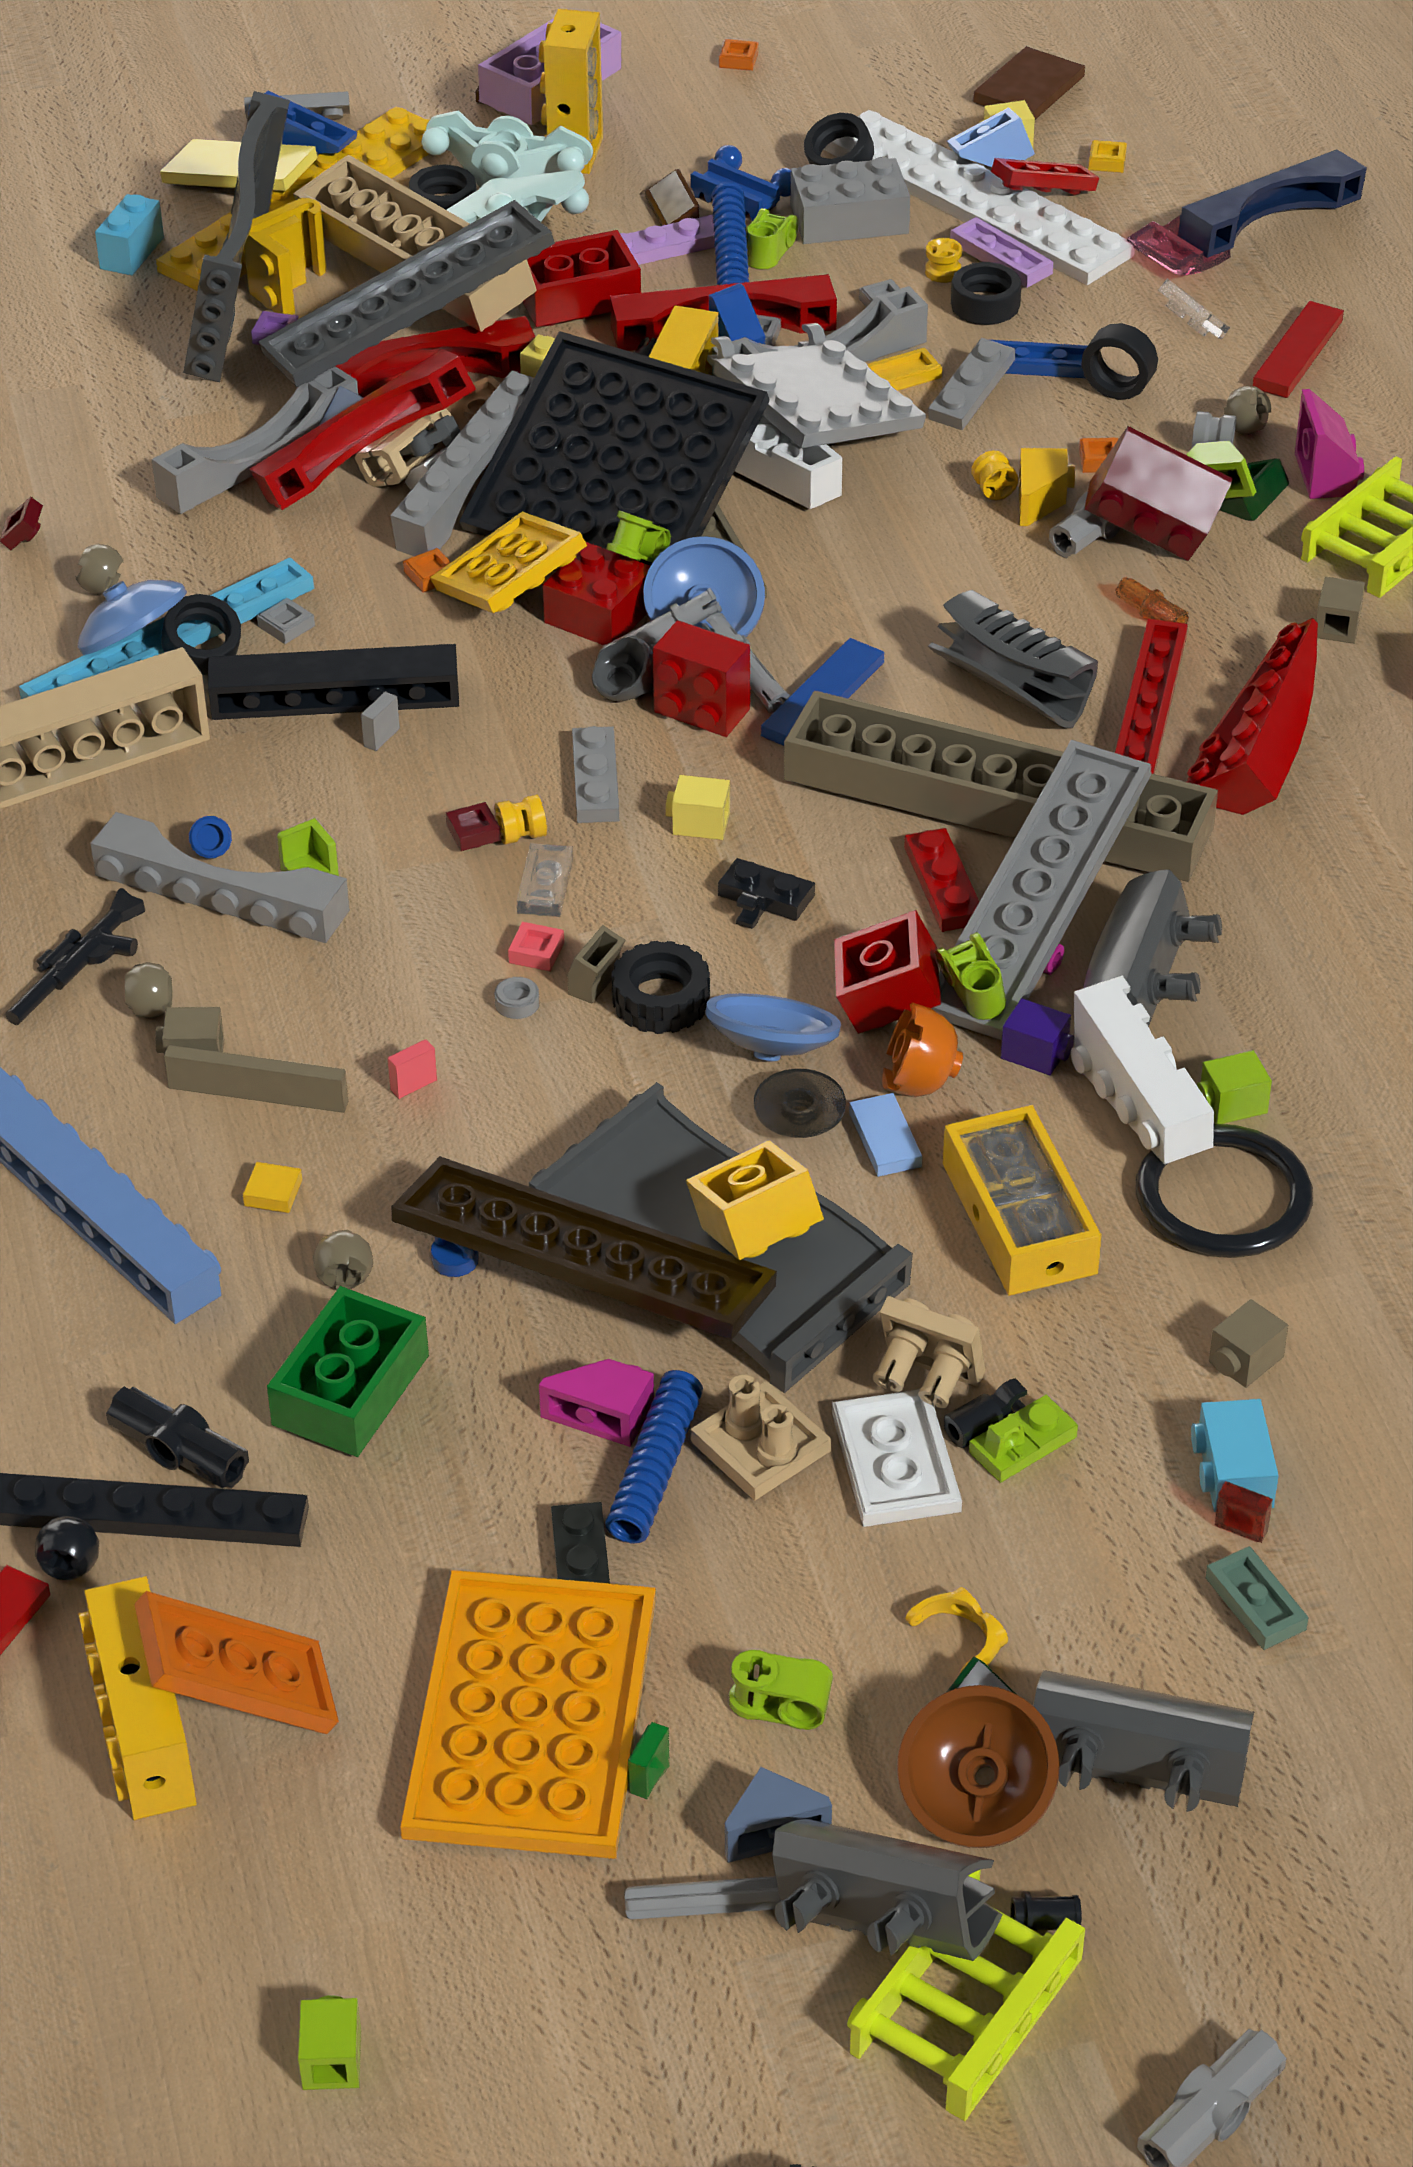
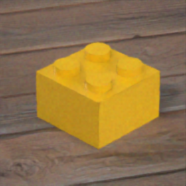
[686,1140,824,1260]

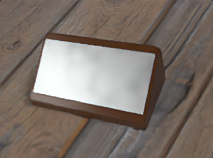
[645,169,699,226]

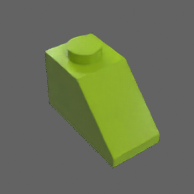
[1186,441,1256,498]

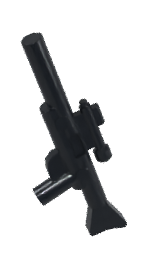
[5,888,145,1025]

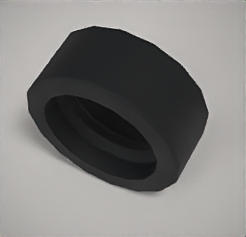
[804,112,874,165]
[409,164,477,210]
[951,262,1022,325]
[1081,323,1158,400]
[161,594,241,675]

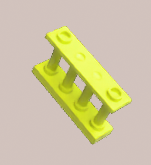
[1301,456,1413,598]
[847,1870,1085,2121]

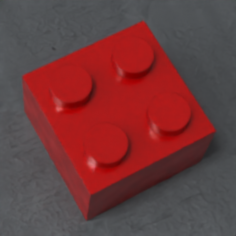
[543,542,650,645]
[653,620,750,737]
[834,910,941,1034]

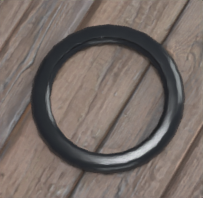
[1136,1124,1313,1258]

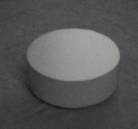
[494,977,540,1019]

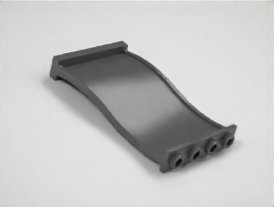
[183,91,290,382]
[529,1082,913,1393]

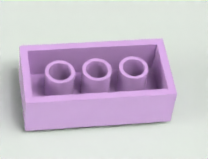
[478,9,621,125]

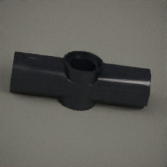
[106,1386,249,1489]

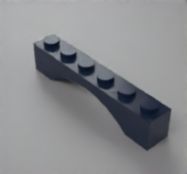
[1177,149,1367,258]

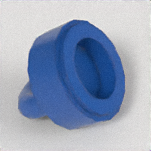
[189,816,232,858]
[431,1237,479,1277]

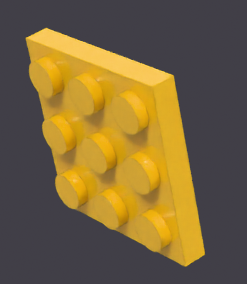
[430,511,587,614]

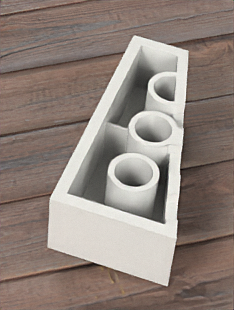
[735,415,842,509]
[1071,976,1214,1164]

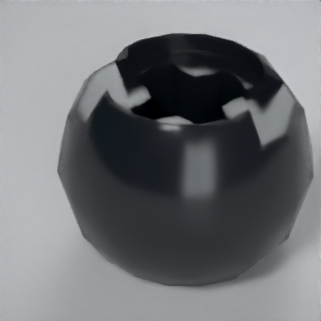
[35,1516,100,1580]

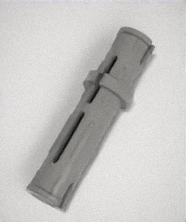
[603,588,722,647]
[702,612,790,713]

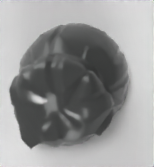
[592,635,656,701]

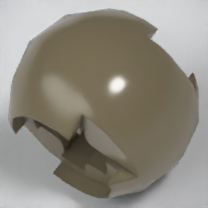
[1224,385,1272,435]
[75,544,124,595]
[125,962,172,1018]
[313,1230,374,1290]

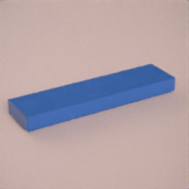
[761,638,884,746]

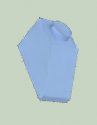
[947,107,1035,167]

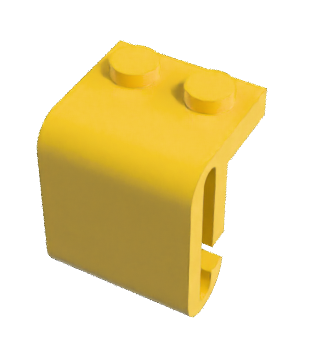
[244,198,326,315]

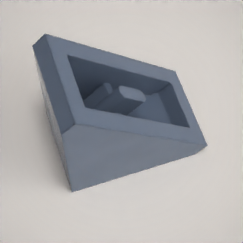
[725,1767,832,1863]

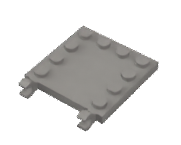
[707,323,926,448]

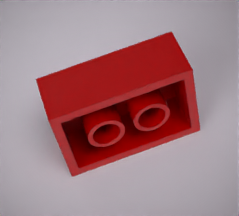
[523,230,641,327]

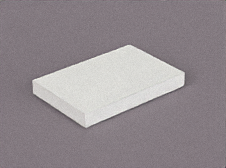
[832,1389,962,1527]

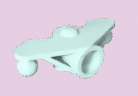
[421,110,593,187]
[447,170,589,224]

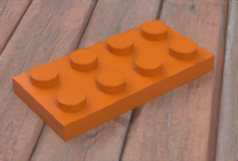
[134,1591,339,1734]

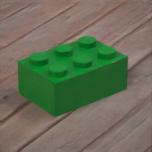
[267,1286,429,1458]

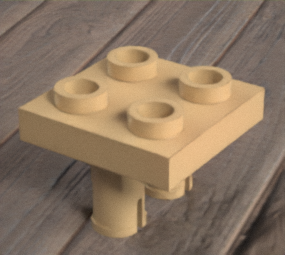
[873,1296,986,1408]
[691,1374,831,1501]

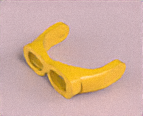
[905,1587,1008,1673]

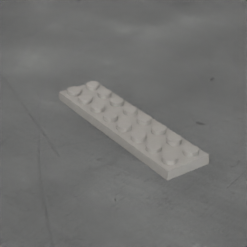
[931,740,1151,1040]

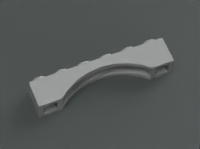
[712,286,928,377]
[152,366,358,514]
[390,371,534,556]
[91,812,350,943]

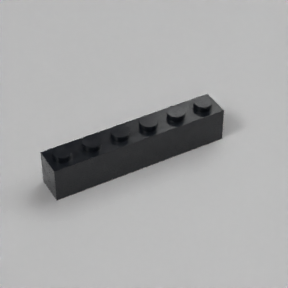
[208,644,459,720]

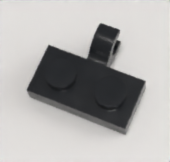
[718,858,815,929]

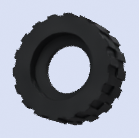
[611,941,710,1034]

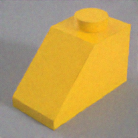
[1019,448,1075,526]

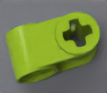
[747,208,799,269]
[606,511,671,563]
[935,932,1006,1020]
[729,1650,833,1730]

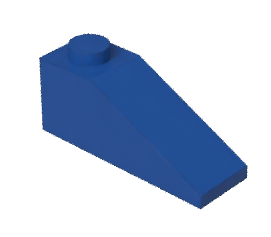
[247,90,357,154]

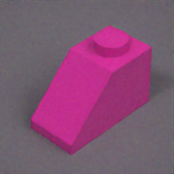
[539,1359,654,1447]

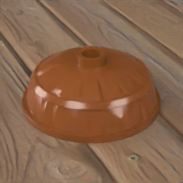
[897,1685,1060,1848]

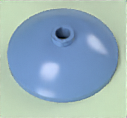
[643,536,765,637]
[78,580,187,655]
[705,993,841,1061]

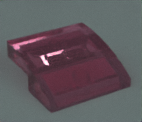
[1127,215,1231,276]

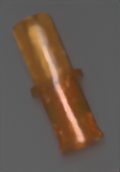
[1115,577,1189,624]

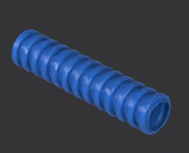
[712,182,749,285]
[605,1370,703,1544]

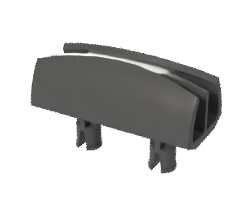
[928,590,1098,728]
[1083,869,1222,1027]
[1034,1670,1255,1812]
[772,1819,1003,1961]

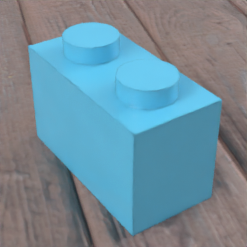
[95,194,164,276]
[1191,1399,1279,1512]

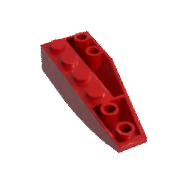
[1186,618,1318,815]

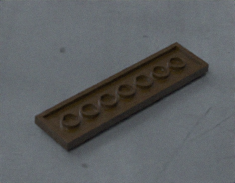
[391,1156,777,1340]

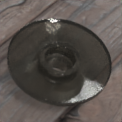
[754,1069,846,1138]

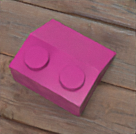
[1295,389,1364,499]

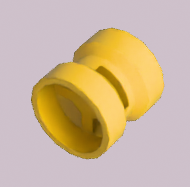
[494,794,547,845]

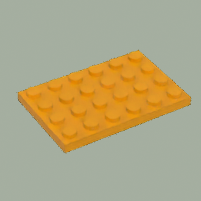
[400,1570,656,1859]

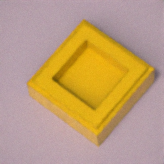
[1088,140,1127,173]
[243,1162,302,1213]

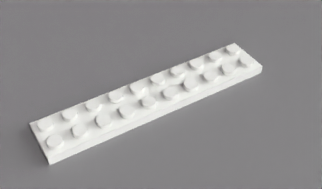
[823,110,1135,285]

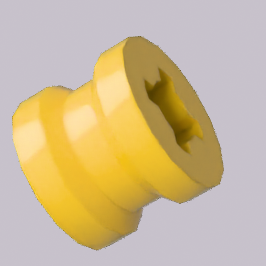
[925,238,962,283]
[971,450,1019,500]

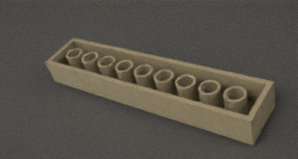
[784,690,1218,882]

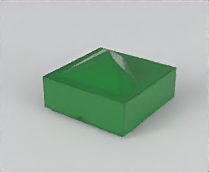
[628,1722,670,1799]

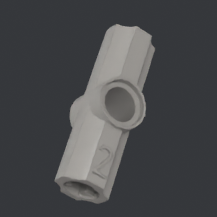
[1049,492,1121,558]
[1137,2029,1287,2167]

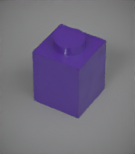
[1001,998,1074,1076]

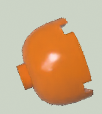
[882,1002,963,1097]

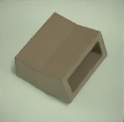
[567,925,625,1003]

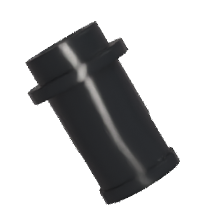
[1010,1891,1082,1930]

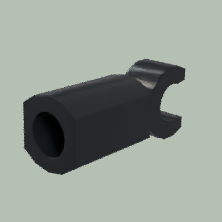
[944,1378,1027,1448]

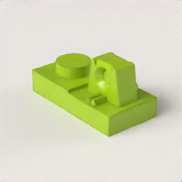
[969,1394,1078,1483]

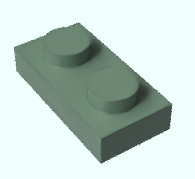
[1205,1546,1309,1650]

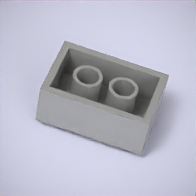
[790,157,910,244]

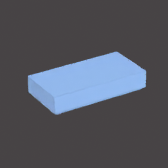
[849,1093,922,1177]

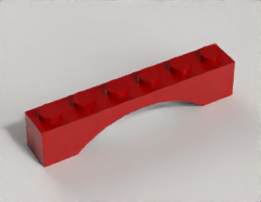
[610,274,837,351]
[336,316,535,397]
[250,349,476,510]

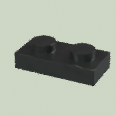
[551,1502,610,1584]

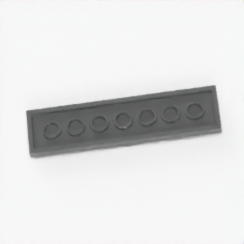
[258,200,555,387]

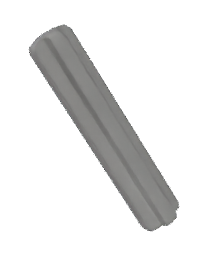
[624,1876,780,1919]

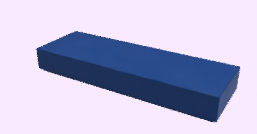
[991,340,1087,379]

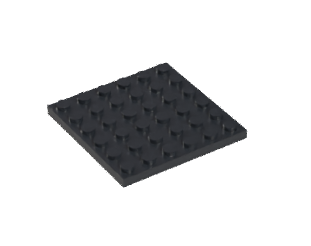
[459,331,770,566]

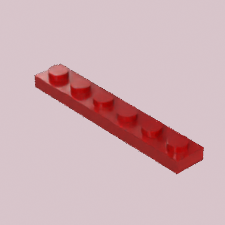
[1115,618,1188,774]

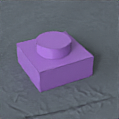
[251,311,298,345]

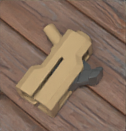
[355,409,461,487]

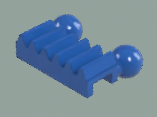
[690,145,791,221]

